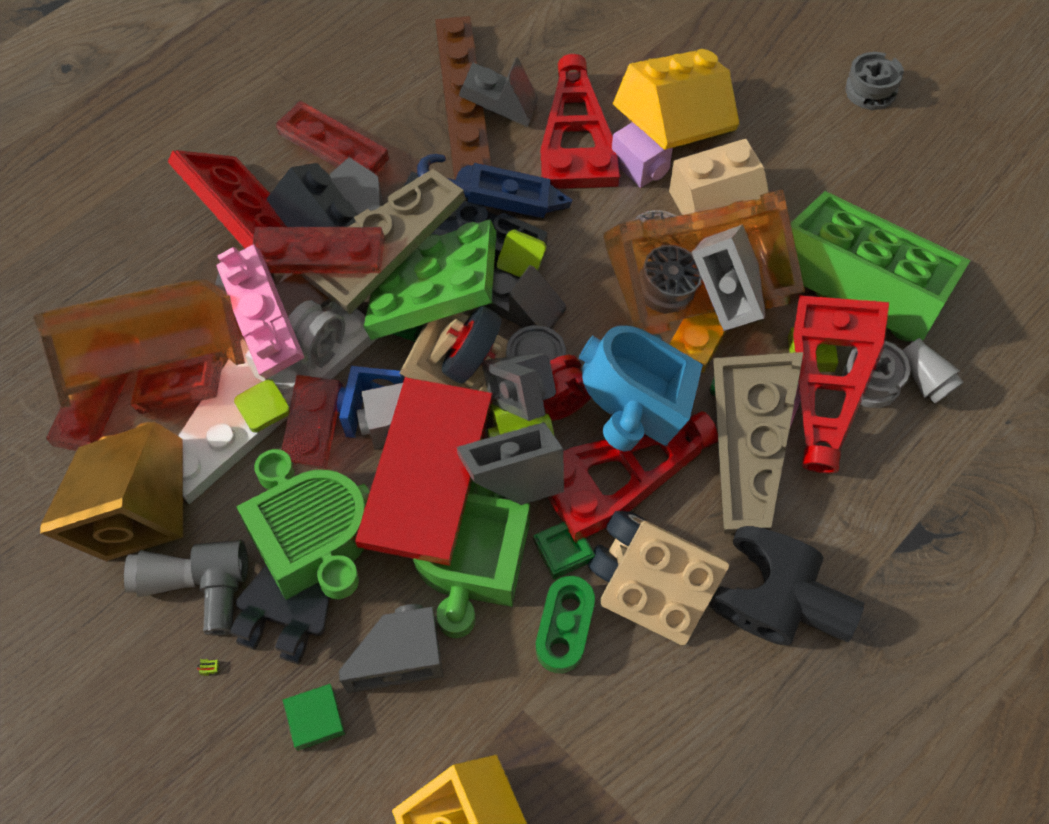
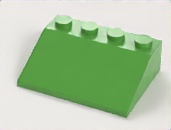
[769,191,971,342]

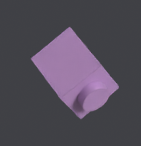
[612,122,673,188]

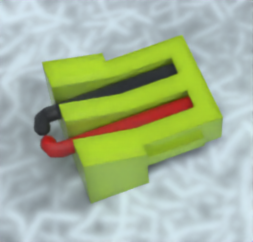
[197,659,219,676]

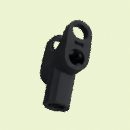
[709,526,865,645]

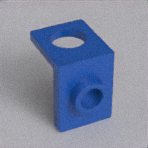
[337,366,404,438]

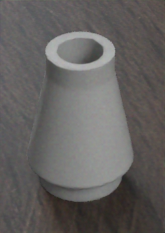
[902,338,964,404]
[124,550,196,597]

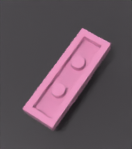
[216,244,305,379]

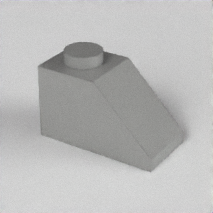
[691,224,765,331]

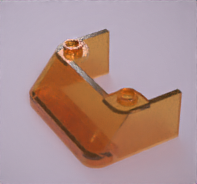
[33,279,245,408]

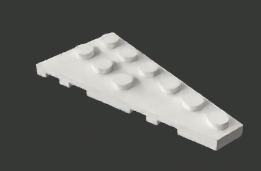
[179,267,378,504]

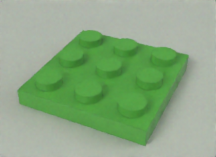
[364,220,496,340]

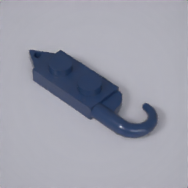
[417,154,573,218]

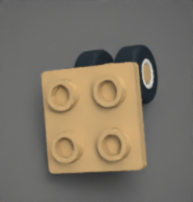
[588,511,729,645]

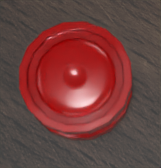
[542,354,591,421]

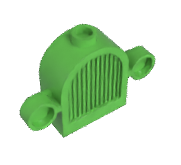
[236,449,370,600]
[413,480,530,638]

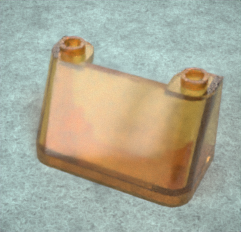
[603,190,805,335]

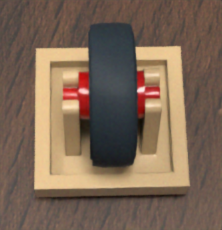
[399,306,508,392]

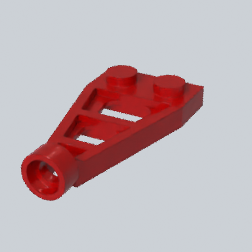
[540,54,619,189]
[793,295,889,474]
[547,411,718,543]

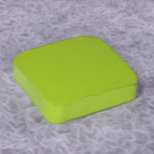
[497,230,547,277]
[234,380,291,433]

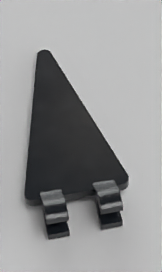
[231,565,331,665]

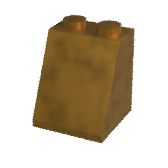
[40,421,183,561]

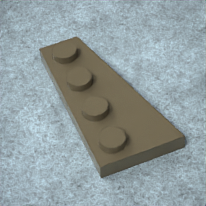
[286,169,466,314]
[713,352,803,534]

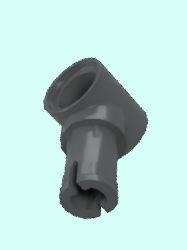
[190,540,248,636]

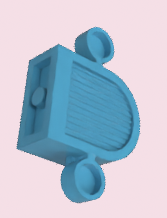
[579,326,703,451]

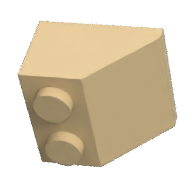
[669,139,775,244]

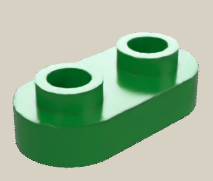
[536,576,595,674]

